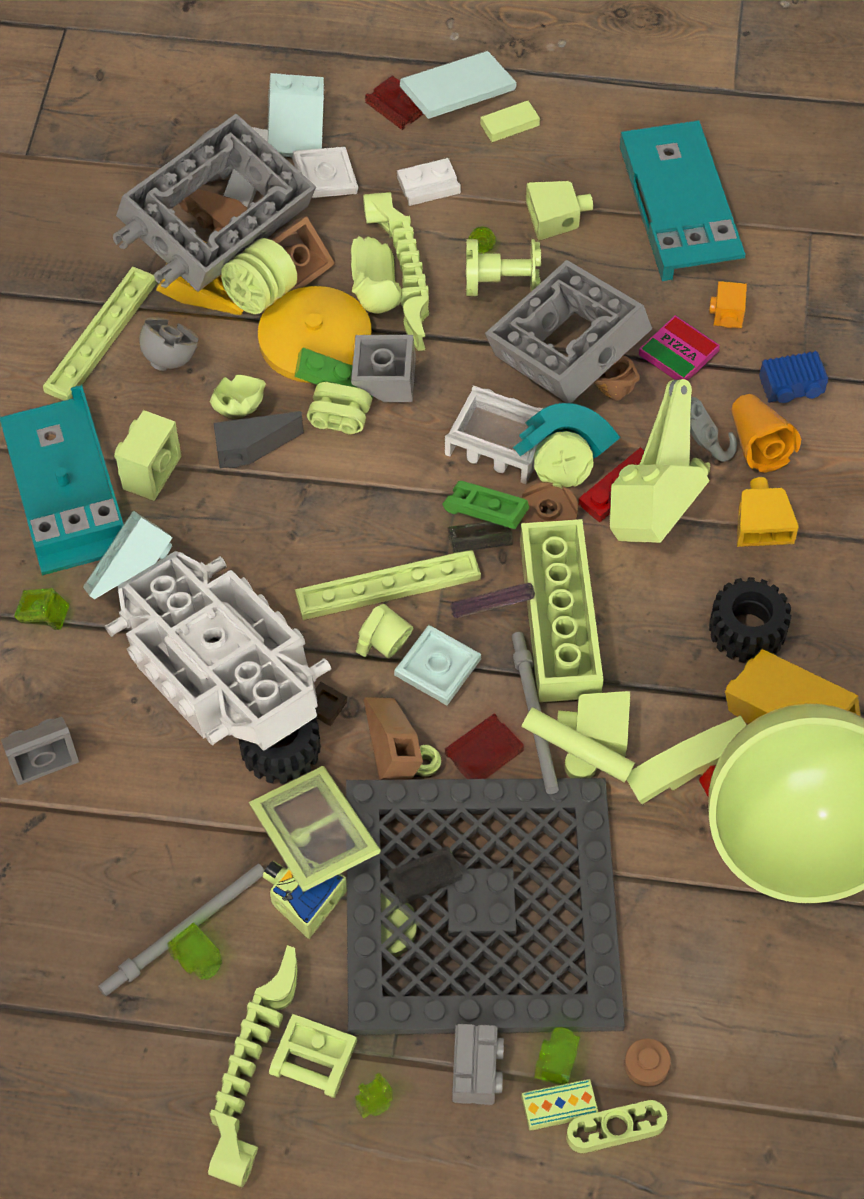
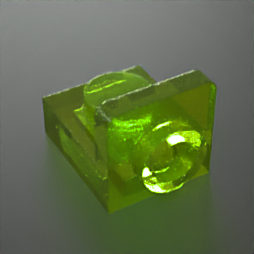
[14,588,69,630]

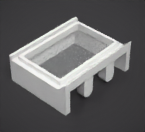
[445,385,544,484]

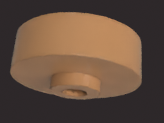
[624,1038,671,1087]

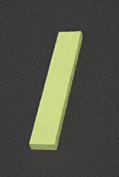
[43,267,157,401]
[295,549,481,620]

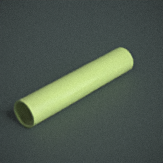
[521,707,635,783]

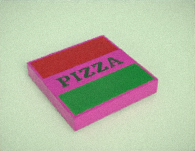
[638,315,720,381]

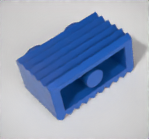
[759,351,828,403]

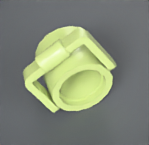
[356,604,413,658]

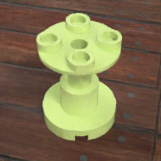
[466,239,541,296]

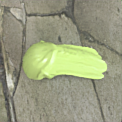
[351,236,402,314]

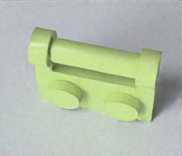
[269,1014,357,1098]

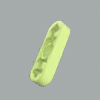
[566,1100,667,1153]

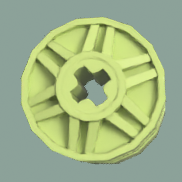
[221,238,297,314]

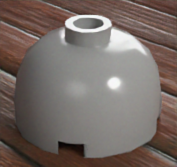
[139,317,198,371]

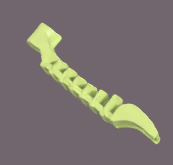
[363,192,429,351]
[208,945,298,1187]

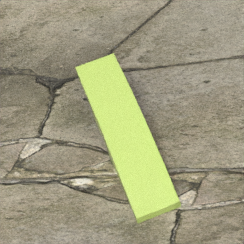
[626,716,747,804]

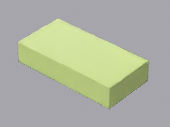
[480,101,540,142]

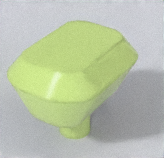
[689,458,710,476]

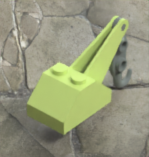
[610,379,737,543]

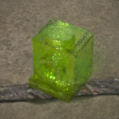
[167,922,222,980]
[534,1027,580,1085]

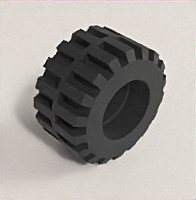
[709,577,792,663]
[238,717,321,784]

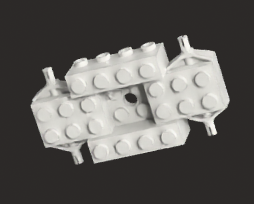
[105,551,331,751]

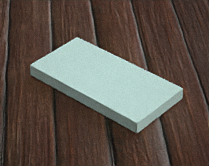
[400,51,517,119]

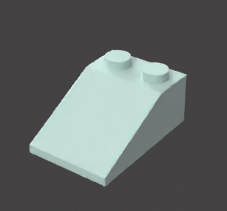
[268,73,324,157]
[83,510,173,599]

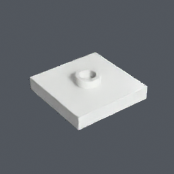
[292,147,358,198]

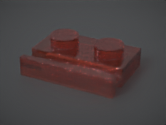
[365,75,424,130]
[445,713,524,779]

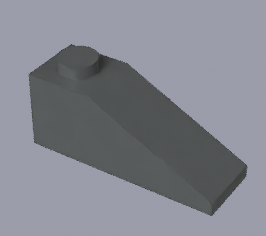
[213,411,304,468]

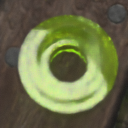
[468,226,496,253]

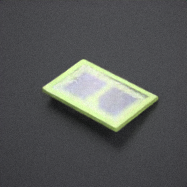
[249,766,381,892]

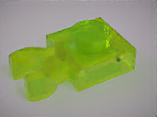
[355,1073,393,1119]

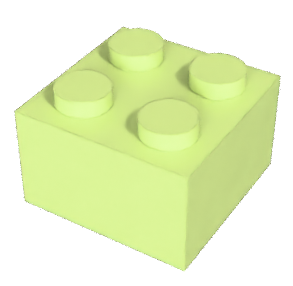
[114,410,181,501]

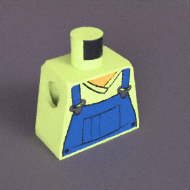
[263,859,347,939]

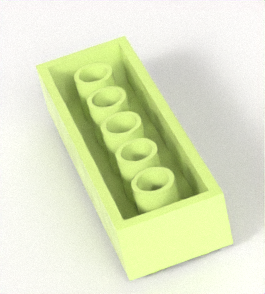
[520,519,603,702]

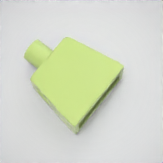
[526,181,593,240]
[557,691,630,757]

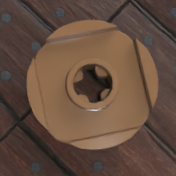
[520,482,578,524]

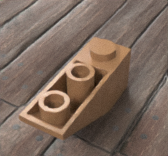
[179,189,248,232]
[364,697,423,780]

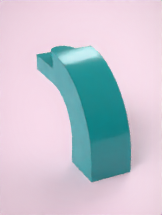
[513,403,621,459]

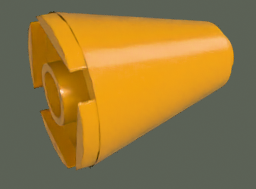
[731,394,801,473]

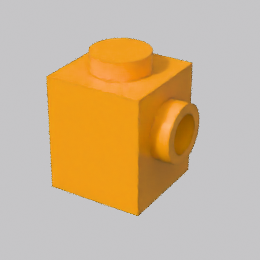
[709,281,747,328]

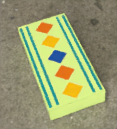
[521,1079,598,1131]

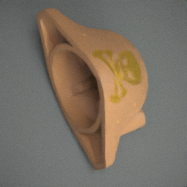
[594,355,640,401]

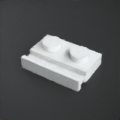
[397,158,461,206]

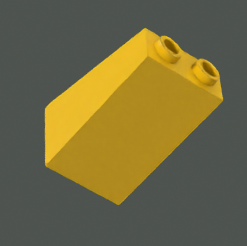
[725,649,860,724]

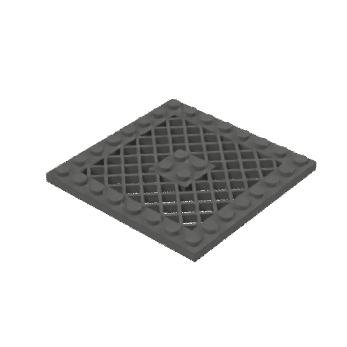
[346,778,625,1035]

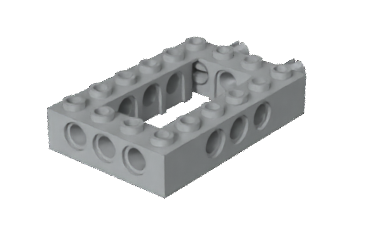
[113,114,316,292]

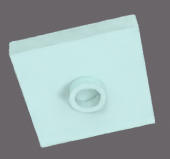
[394,625,481,705]

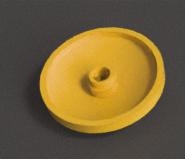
[258,286,372,383]

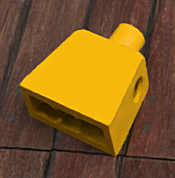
[737,477,799,547]

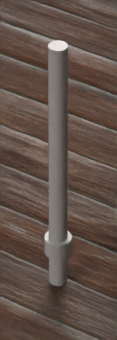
[512,632,559,794]
[98,863,265,997]

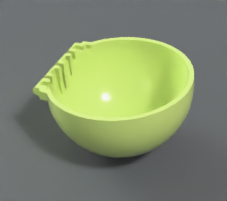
[708,704,864,903]

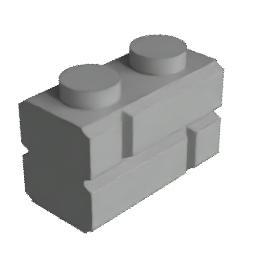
[452,1024,504,1105]

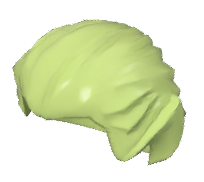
[210,375,266,419]

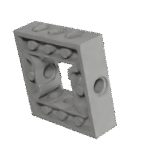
[485,260,652,403]

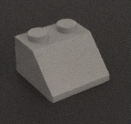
[351,335,416,402]
[0,716,79,786]

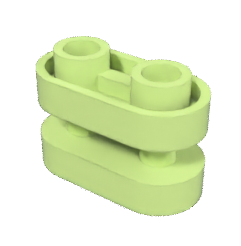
[307,382,372,434]

